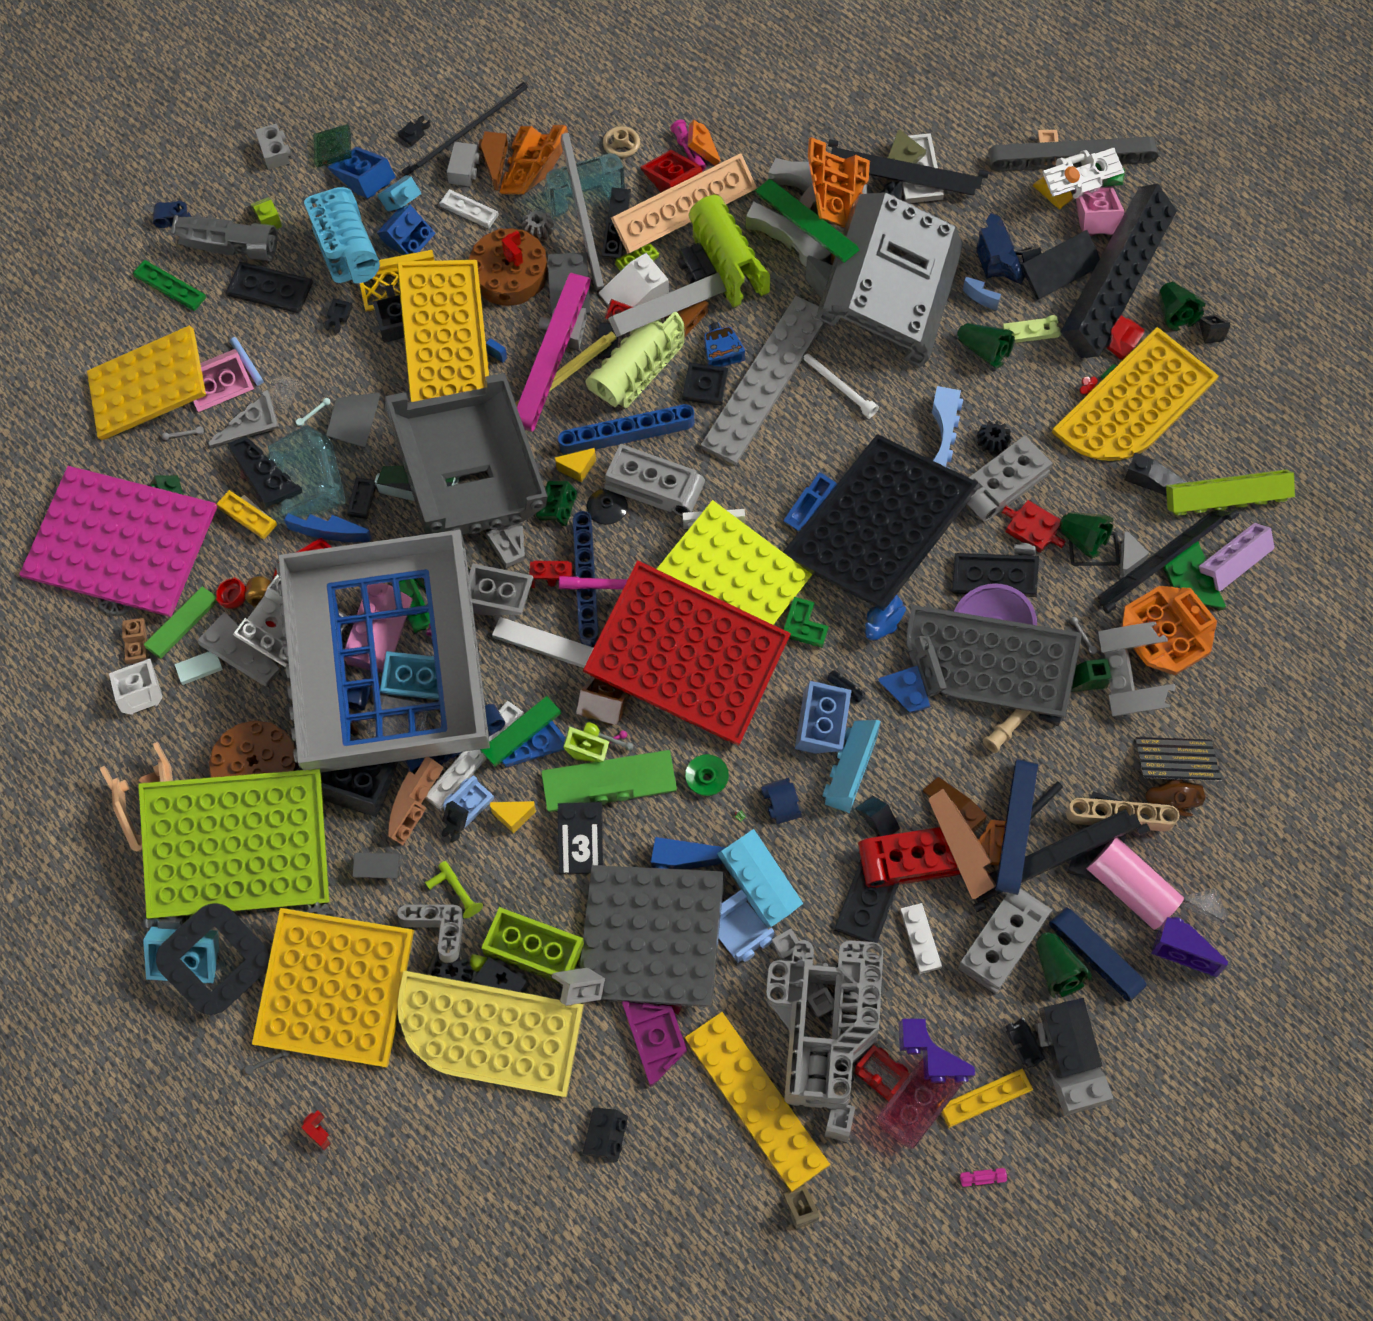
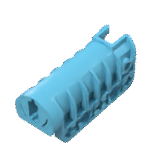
[304,187,380,283]

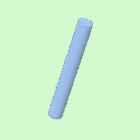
[230,337,264,386]

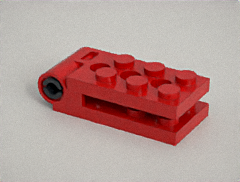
[858,827,961,888]

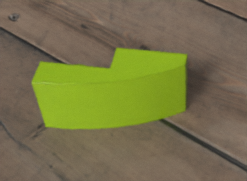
[615,243,659,271]

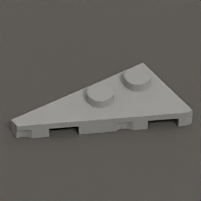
[209,390,279,447]

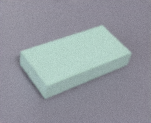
[175,652,223,685]

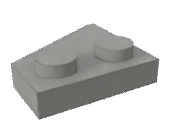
[486,522,525,568]

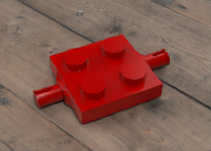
[1002,500,1066,553]

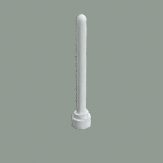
[804,354,879,419]

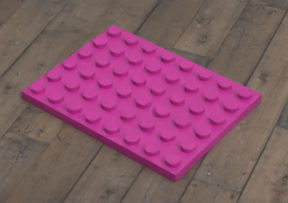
[19,466,218,617]

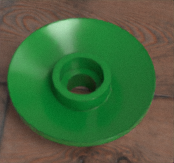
[685,754,729,796]

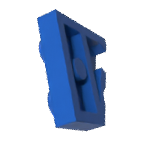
[878,666,931,713]

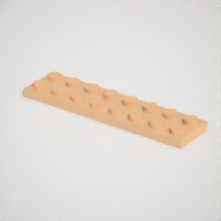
[611,153,757,254]

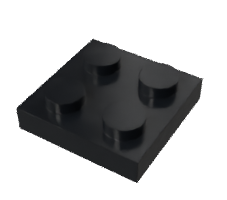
[682,362,728,406]

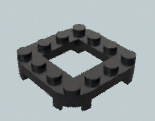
[156,903,270,1015]

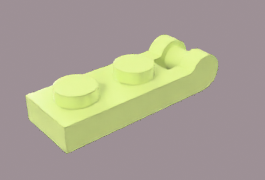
[1002,315,1061,343]

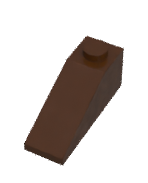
[923,777,987,833]

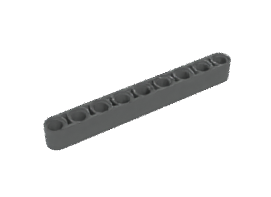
[988,137,1159,171]

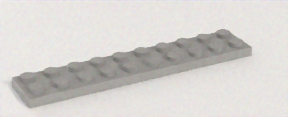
[701,296,825,465]

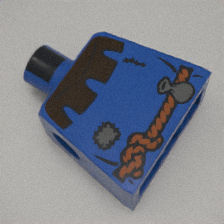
[704,322,745,367]

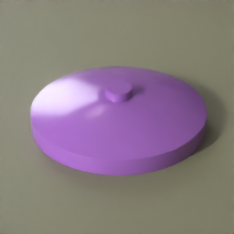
[954,584,1037,625]

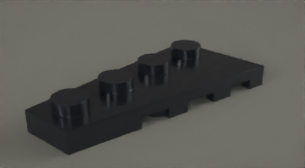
[227,436,302,508]

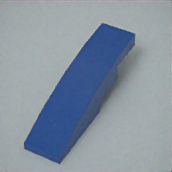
[284,513,372,542]

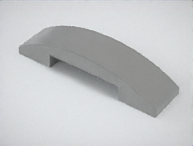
[772,929,834,1018]

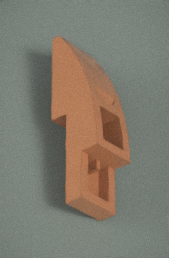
[388,757,444,845]

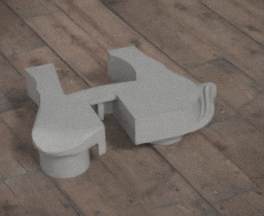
[746,158,835,266]

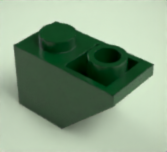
[1071,658,1112,692]

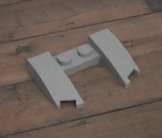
[1098,622,1176,716]

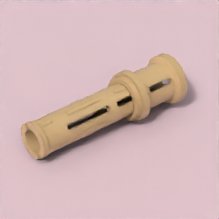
[983,709,1031,753]

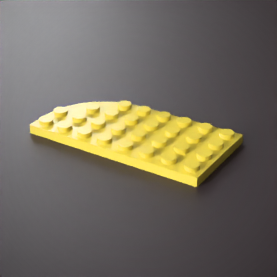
[398,971,584,1097]

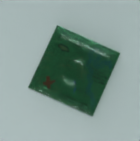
[313,124,352,167]

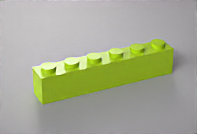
[1166,469,1295,515]

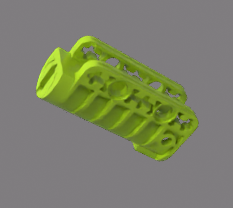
[689,195,770,308]

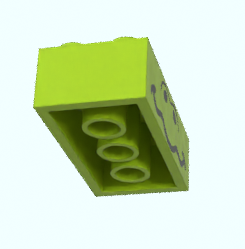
[481,907,584,985]

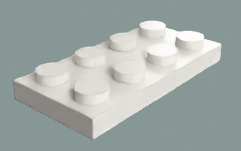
[893,133,944,203]

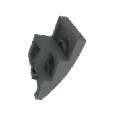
[325,392,380,448]

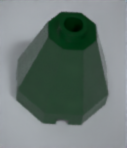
[1159,281,1206,331]
[1060,512,1114,558]

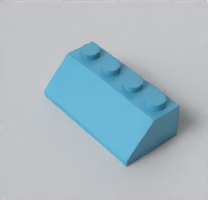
[823,720,881,813]
[717,829,803,928]

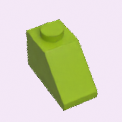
[251,197,282,229]

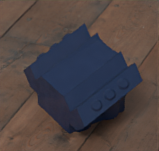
[976,213,1026,285]

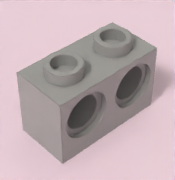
[255,123,291,170]

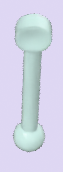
[296,398,330,427]

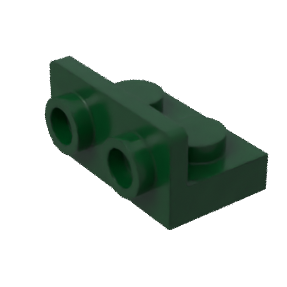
[536,481,577,526]

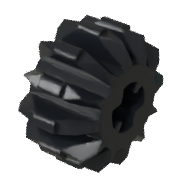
[977,420,1012,455]
[434,956,472,982]

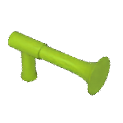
[425,861,483,918]

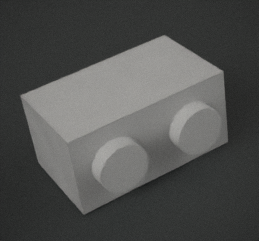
[447,142,481,187]

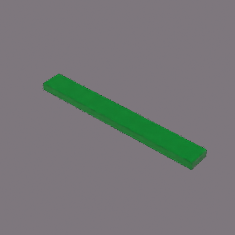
[755,179,860,263]

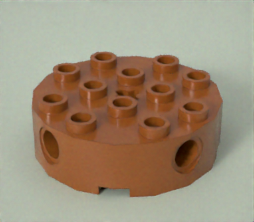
[469,228,548,306]
[209,720,299,778]

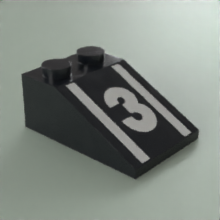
[558,802,603,874]

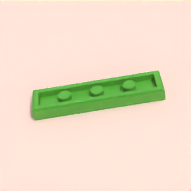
[144,586,217,659]

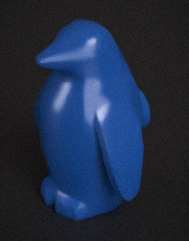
[865,595,906,641]

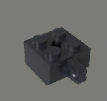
[372,284,404,343]

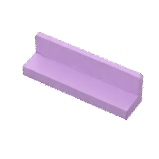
[1199,523,1274,591]

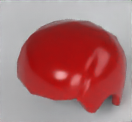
[216,577,246,609]

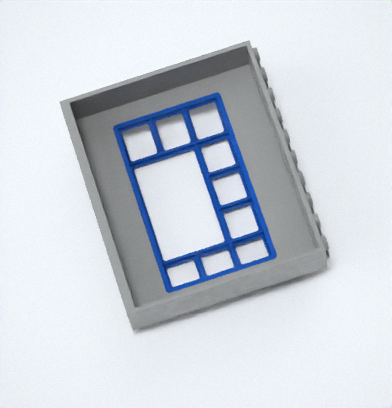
[276,530,490,772]

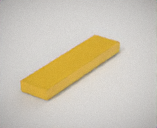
[939,1068,1033,1128]

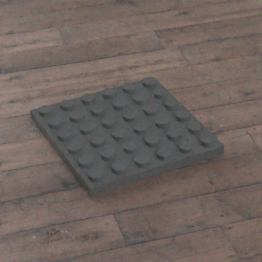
[580,865,725,1007]

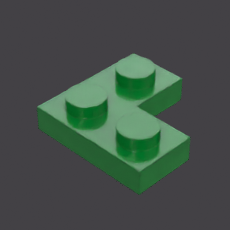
[783,597,829,648]

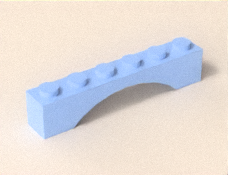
[932,386,963,469]

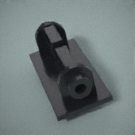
[1005,1017,1046,1068]

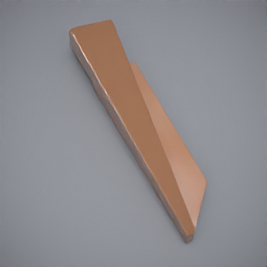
[929,789,996,899]

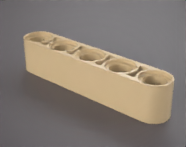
[1066,798,1179,831]

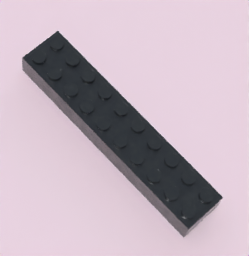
[1060,183,1177,358]

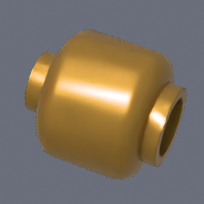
[245,576,271,607]

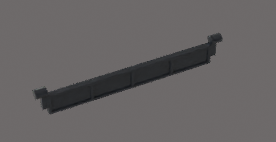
[402,82,528,176]
[828,139,989,196]
[1097,509,1239,614]
[973,809,1150,913]

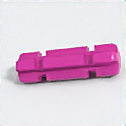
[960,1168,1007,1187]

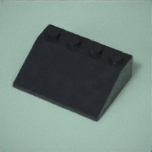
[297,735,398,817]

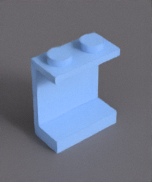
[719,889,774,963]

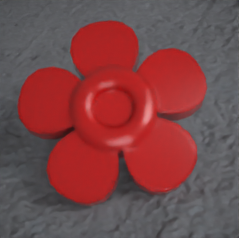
[1080,376,1098,396]

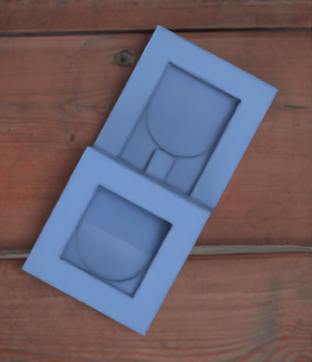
[963,277,1001,311]

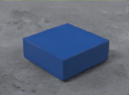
[486,339,507,363]

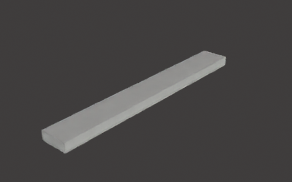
[560,133,604,291]
[608,272,726,337]

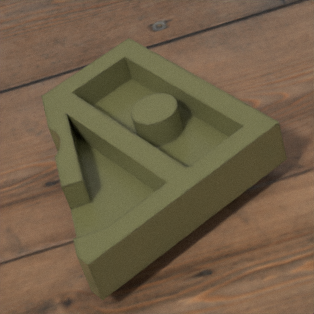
[888,129,926,164]

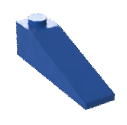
[651,837,726,870]

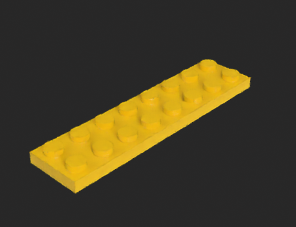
[685,1012,830,1192]

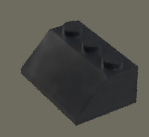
[1038,997,1102,1077]

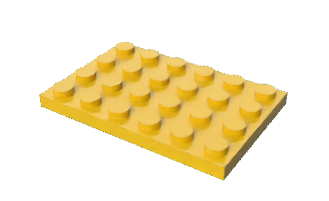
[87,325,206,440]

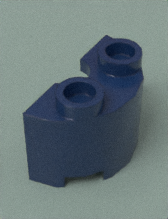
[761,777,802,824]

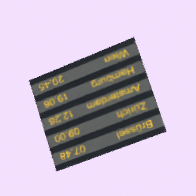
[1135,737,1222,781]

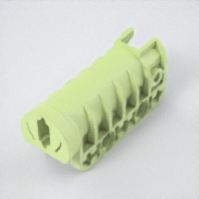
[586,312,684,408]

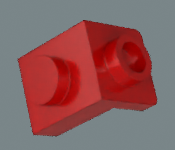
[502,230,523,266]

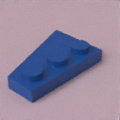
[502,721,565,768]

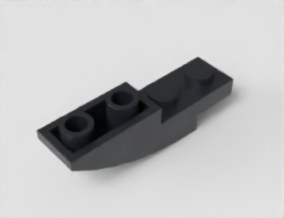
[602,187,631,259]

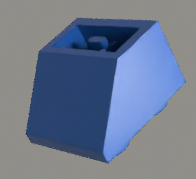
[376,204,436,255]

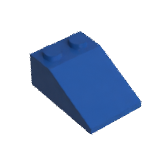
[328,147,396,198]

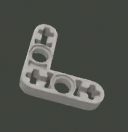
[397,905,463,963]

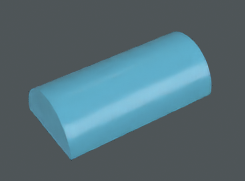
[380,651,439,700]

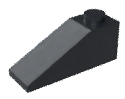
[1124,453,1186,496]

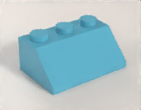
[143,927,219,983]

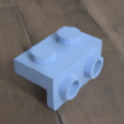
[443,775,494,827]

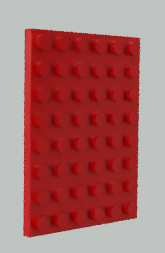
[583,560,791,746]

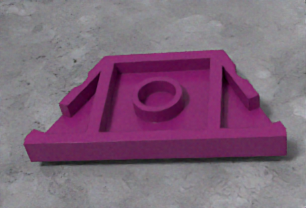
[622,1001,687,1087]

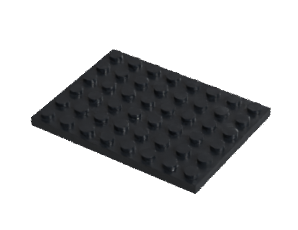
[783,434,979,611]

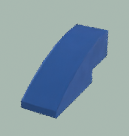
[783,472,837,531]

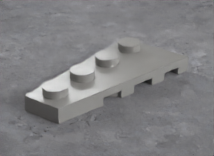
[198,612,279,687]

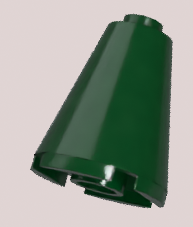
[957,323,1015,368]
[1036,932,1092,998]

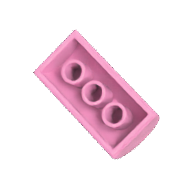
[1087,838,1184,930]

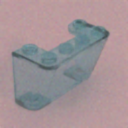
[544,153,625,217]

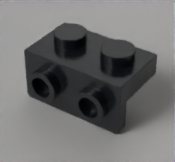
[583,1107,628,1162]

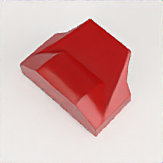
[1107,315,1144,360]

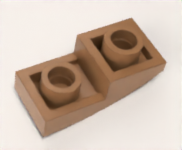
[122,618,148,664]

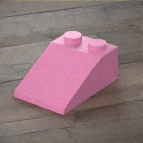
[1075,186,1124,236]

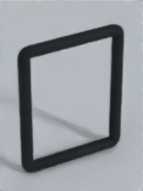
[1069,531,1120,566]

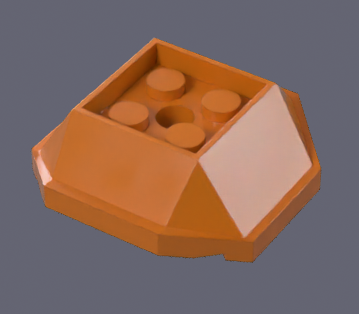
[1122,586,1217,675]

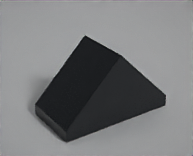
[1198,315,1230,344]
[855,795,900,836]

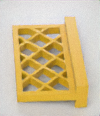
[360,250,435,312]

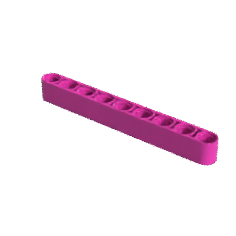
[517,273,590,432]

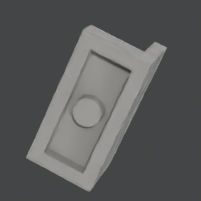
[552,968,605,1006]

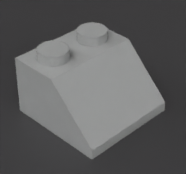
[1049,1067,1113,1116]

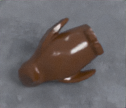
[1145,779,1206,816]

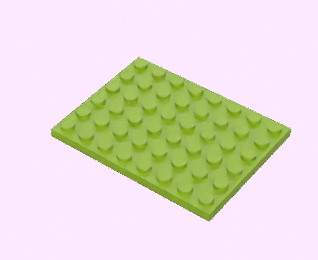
[139,769,330,918]

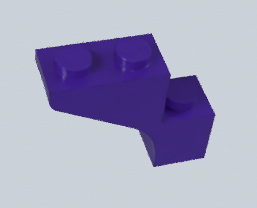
[898,1019,975,1083]

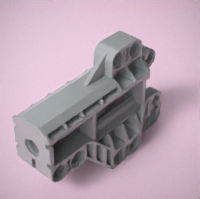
[766,940,883,1109]

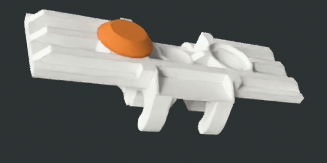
[1042,148,1124,198]

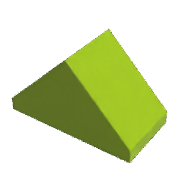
[563,727,609,762]

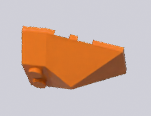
[500,125,568,194]
[808,137,870,228]

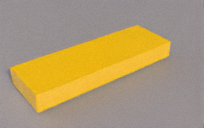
[216,490,277,539]

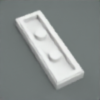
[439,189,499,229]

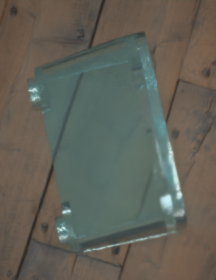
[268,425,346,517]

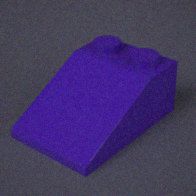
[1151,917,1228,977]

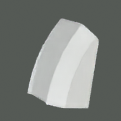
[109,659,162,715]

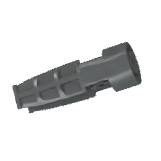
[170,215,277,262]

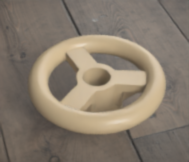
[603,126,640,158]

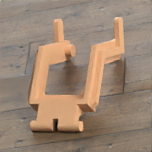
[100,742,173,852]

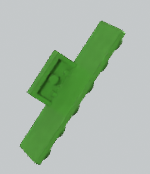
[542,750,677,812]

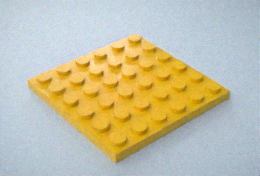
[252,908,414,1067]

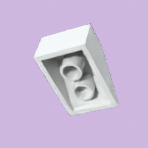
[599,253,669,307]

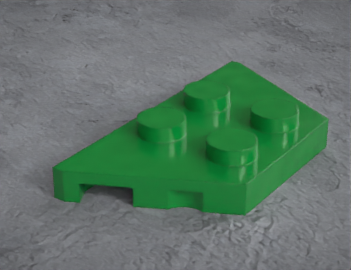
[1163,541,1226,610]

